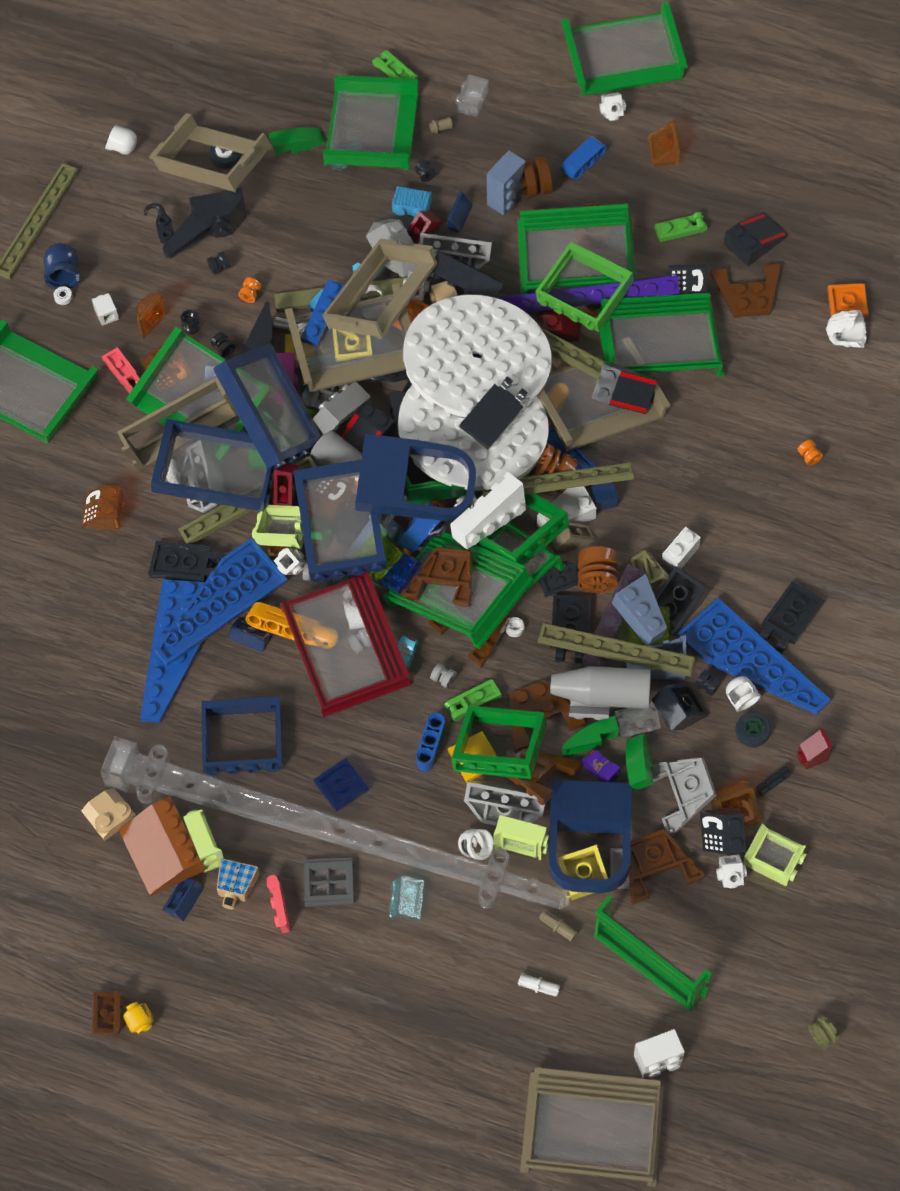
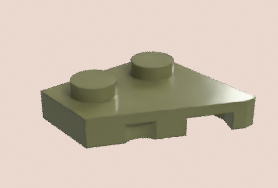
[631,550,669,588]

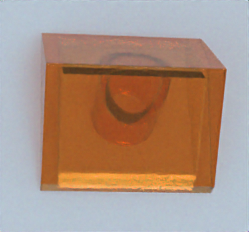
[648,120,680,166]

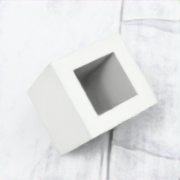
[92,293,119,326]

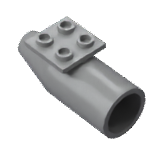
[310,431,364,495]
[551,666,651,720]

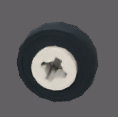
[209,146,241,169]

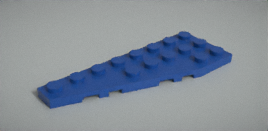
[155,538,288,666]
[140,579,205,723]
[677,598,831,715]

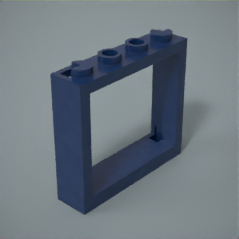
[201,697,283,775]

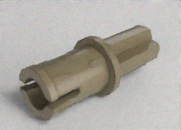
[539,910,578,942]

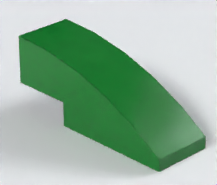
[268,127,325,155]
[562,716,619,757]
[626,733,654,791]

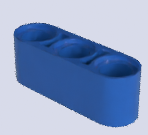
[560,136,607,181]
[395,502,440,554]
[416,713,445,772]

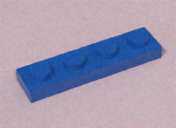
[301,280,345,347]

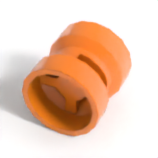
[238,277,262,303]
[797,439,823,466]

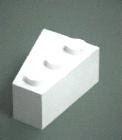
[537,486,596,529]

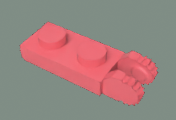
[102,347,140,394]
[266,874,291,933]

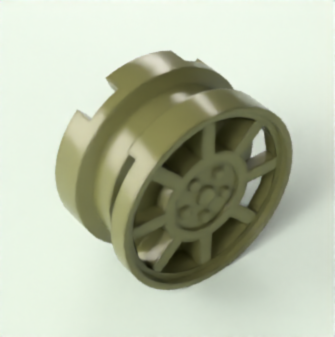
[808,1015,840,1049]

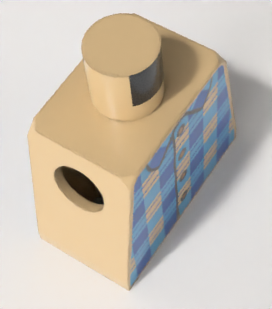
[217,858,259,909]

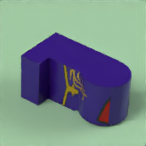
[581,749,620,782]

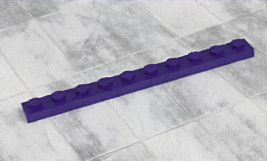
[497,274,679,313]

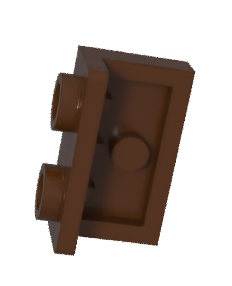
[92,990,124,1035]

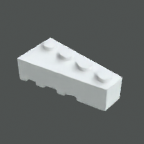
[450,472,526,549]

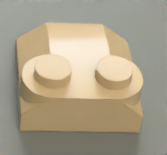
[81,788,136,841]

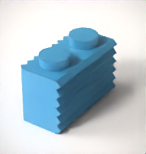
[392,186,432,218]

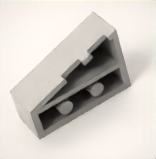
[312,381,371,437]

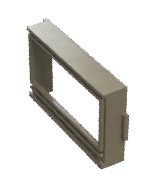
[149,113,272,192]
[322,239,437,339]
[117,377,238,471]

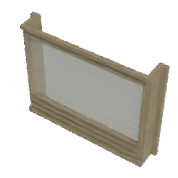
[285,283,411,392]
[538,337,670,452]
[520,1067,664,1187]

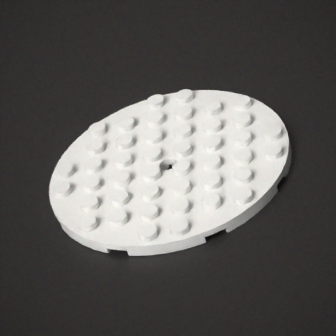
[403,295,552,417]
[398,385,548,490]

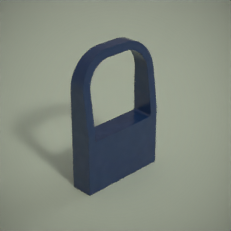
[355,434,476,521]
[548,780,631,893]

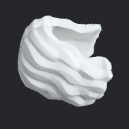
[826,310,867,348]

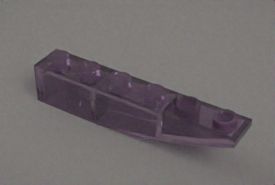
[582,564,645,668]

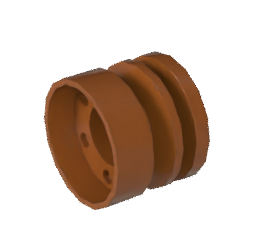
[529,444,577,494]
[578,546,618,593]

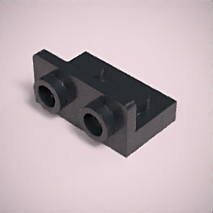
[539,560,578,597]

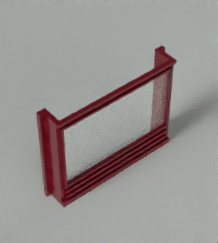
[280,572,411,718]

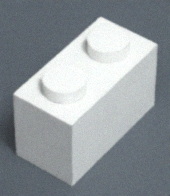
[661,527,701,571]

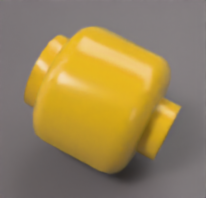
[123,1002,154,1034]

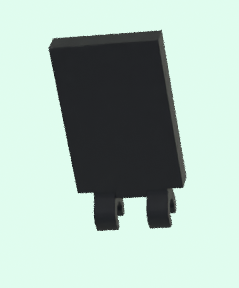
[459,376,528,450]
[148,541,223,582]
[760,581,825,654]
[550,594,592,664]

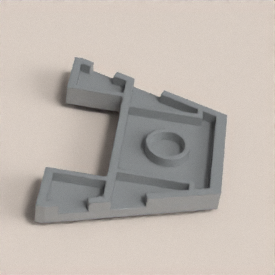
[651,758,717,836]

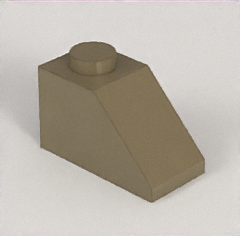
[551,522,595,552]

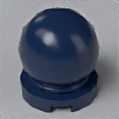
[43,243,80,289]

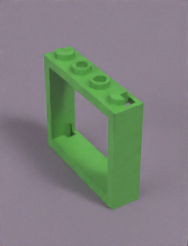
[535,242,634,332]

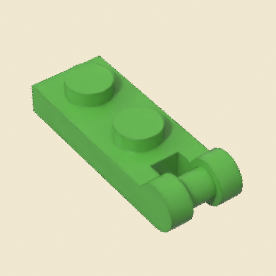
[372,50,418,79]
[655,212,708,242]
[444,679,501,722]

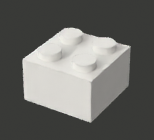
[634,1029,684,1079]

